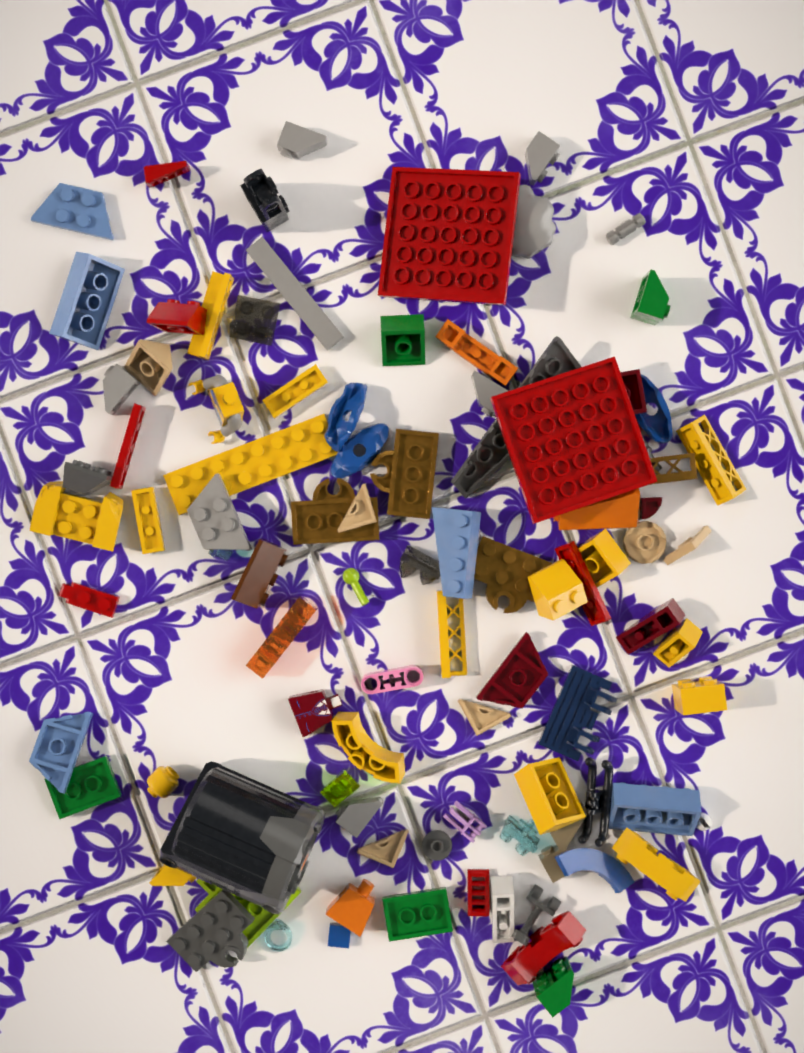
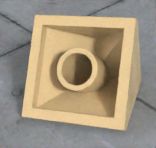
[124,339,173,396]

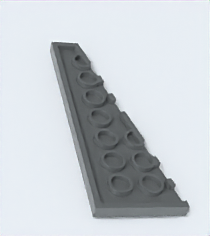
[451,336,581,498]

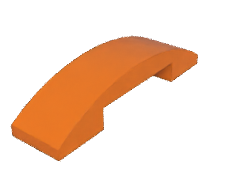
[435,319,518,386]

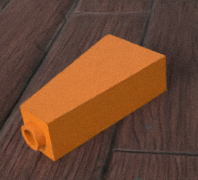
[553,488,640,530]

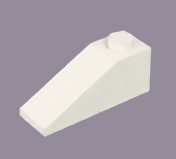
[491,876,514,943]

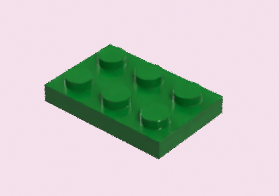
[44,755,122,820]
[382,887,453,942]

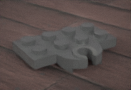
[166,889,255,972]

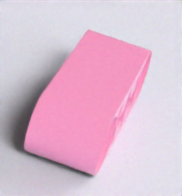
[361,665,423,694]

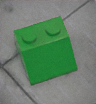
[630,269,671,326]
[380,314,425,366]

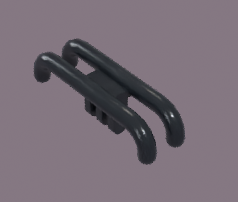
[578,757,613,847]

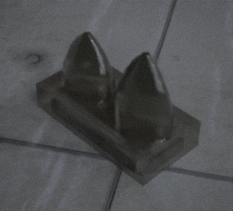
[400,545,440,585]

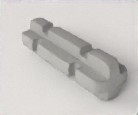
[606,213,646,245]

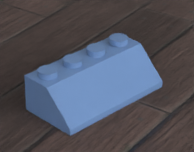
[49,252,125,350]
[609,782,702,836]

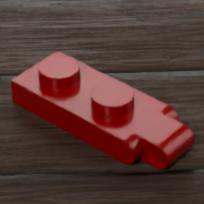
[59,582,120,618]

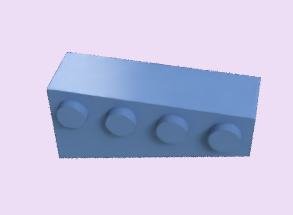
[432,507,481,599]

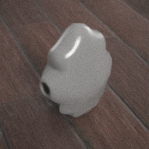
[512,184,556,259]

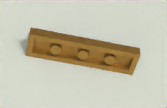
[649,453,698,485]

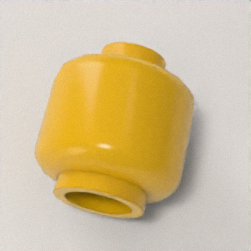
[147,766,179,798]

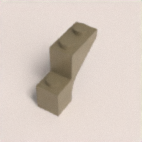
[538,802,587,883]

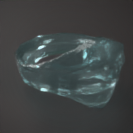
[264,919,292,952]

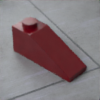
[616,598,685,655]

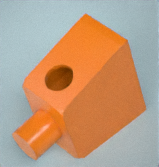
[326,879,375,937]

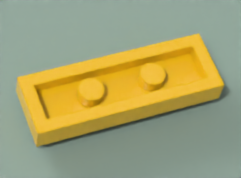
[262,364,328,419]
[131,487,165,554]

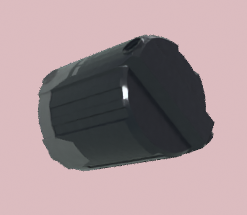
[159,761,326,914]

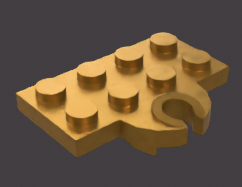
[370,429,439,519]
[291,478,380,545]
[474,536,553,613]

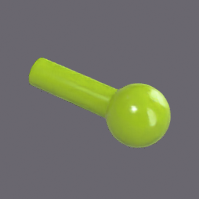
[342,568,369,606]

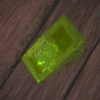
[320,768,360,807]

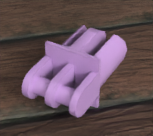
[443,800,487,843]

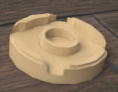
[623,521,667,564]

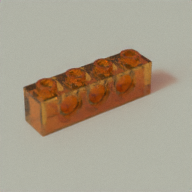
[246,596,318,679]

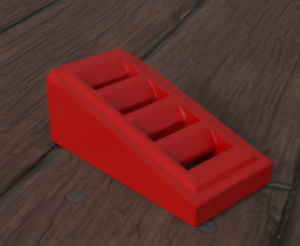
[144,161,190,188]
[467,869,489,917]

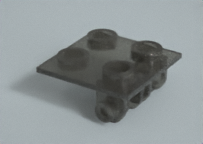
[229,295,280,346]

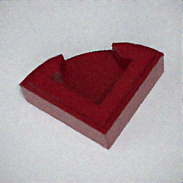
[640,497,662,519]

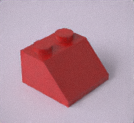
[146,299,207,335]

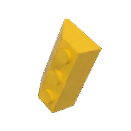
[514,757,586,835]

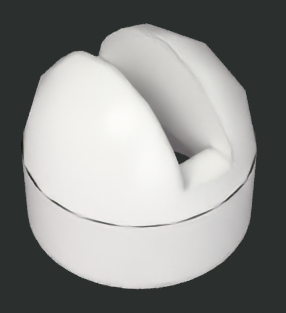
[696,812,712,831]

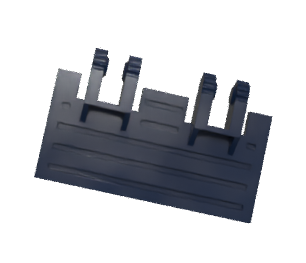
[538,665,618,761]

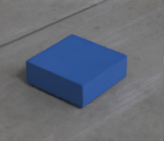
[328,923,351,949]

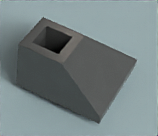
[63,460,113,495]

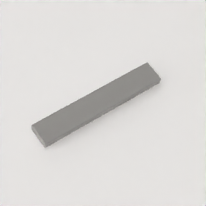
[246,237,344,351]

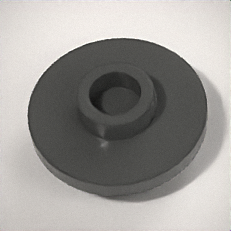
[422,830,452,861]

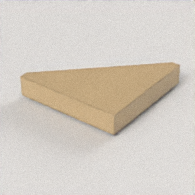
[338,483,377,533]
[663,525,711,565]
[457,699,512,736]
[357,829,409,868]

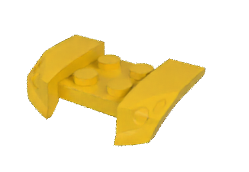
[29,481,124,552]

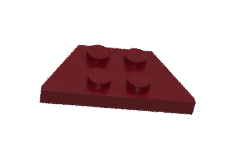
[476,632,548,708]

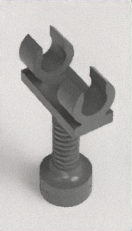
[511,884,561,946]

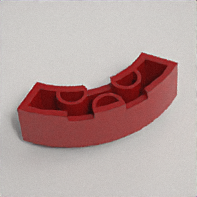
[501,911,587,985]

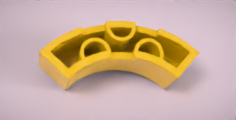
[331,712,405,783]
[612,827,701,902]

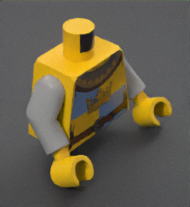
[189,375,244,444]

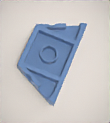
[31,183,114,241]
[29,712,93,794]

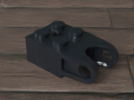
[240,169,290,232]

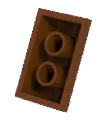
[231,539,288,609]

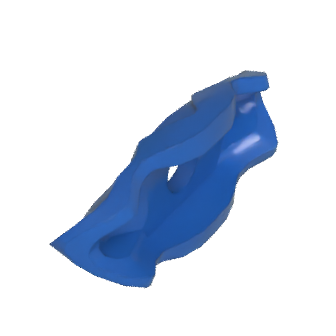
[635,374,672,443]
[324,383,368,452]
[330,423,389,479]

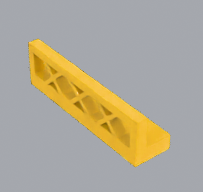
[187,271,234,361]
[676,415,746,506]
[437,590,467,678]

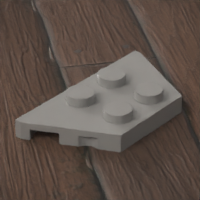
[187,473,252,551]

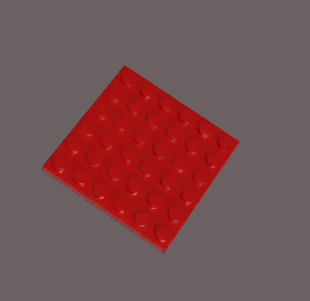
[378,167,521,306]
[490,356,658,524]

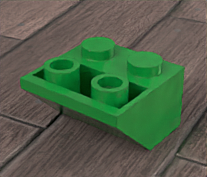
[532,956,574,1018]

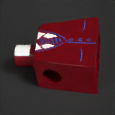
[288,689,343,737]

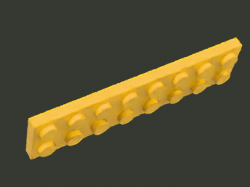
[163,414,338,515]

